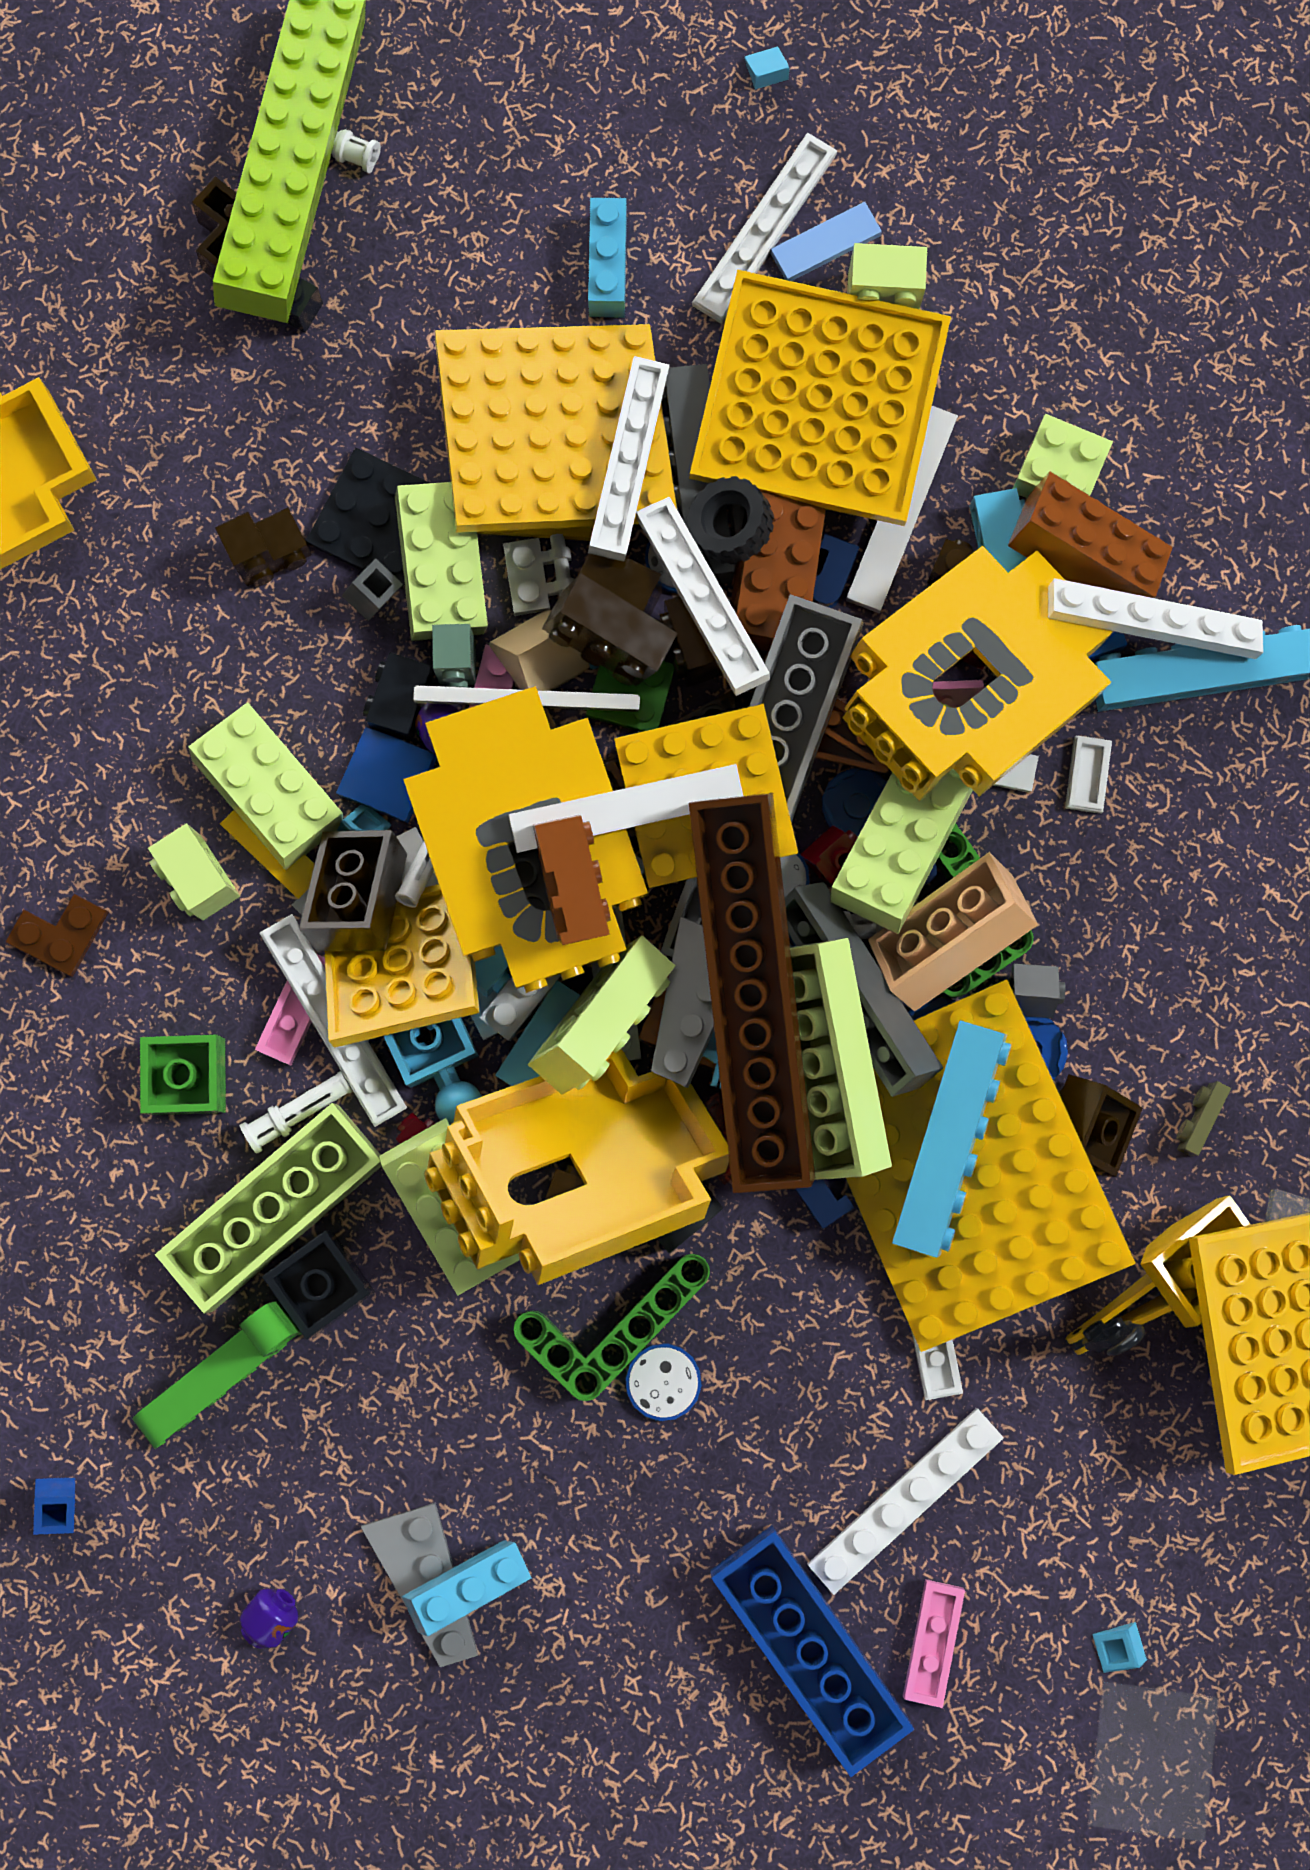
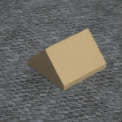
[489,609,590,691]

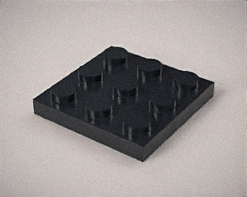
[306,447,429,590]

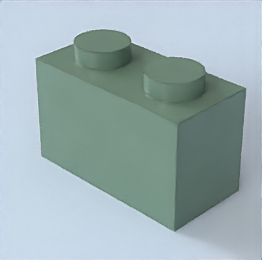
[432,624,476,688]

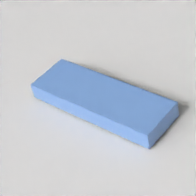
[770,202,882,281]

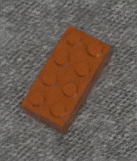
[1008,471,1173,598]
[730,491,826,652]

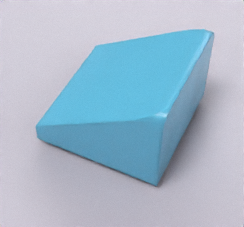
[744,47,790,89]
[337,805,391,831]
[1092,1622,1147,1673]

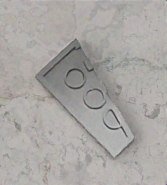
[651,917,714,1088]
[361,1502,478,1667]

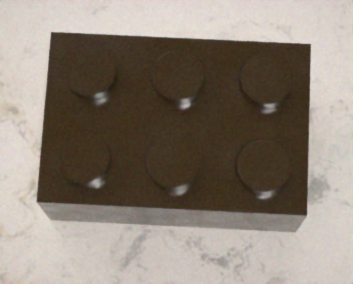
[542,574,677,686]
[299,830,407,951]

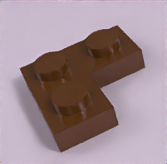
[6,894,109,977]

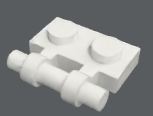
[503,534,575,616]

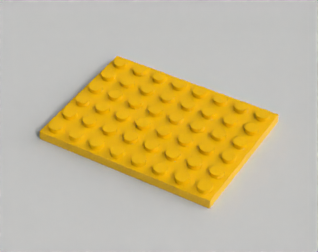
[846,979,1136,1352]

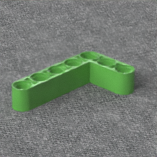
[935,824,1033,1000]
[513,1254,710,1401]
[132,1301,302,1449]

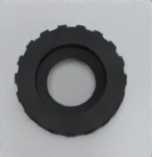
[687,476,774,565]

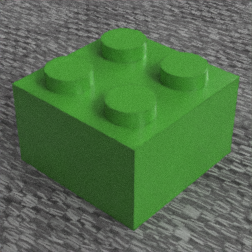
[140,1035,226,1115]

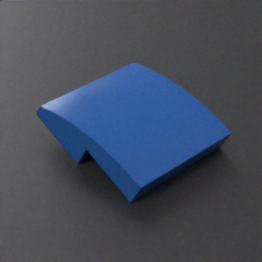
[336,727,437,823]

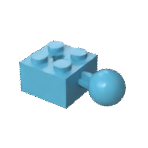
[384,1017,482,1125]

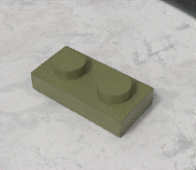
[1176,1081,1231,1157]

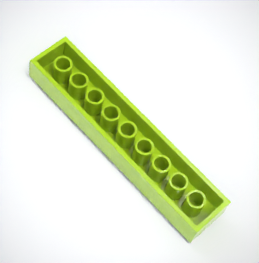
[213,0,366,323]

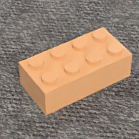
[868,852,1038,1012]

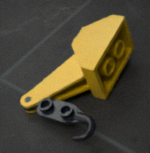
[1066,1195,1251,1357]

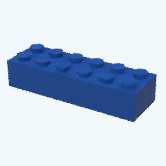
[710,1525,914,1777]

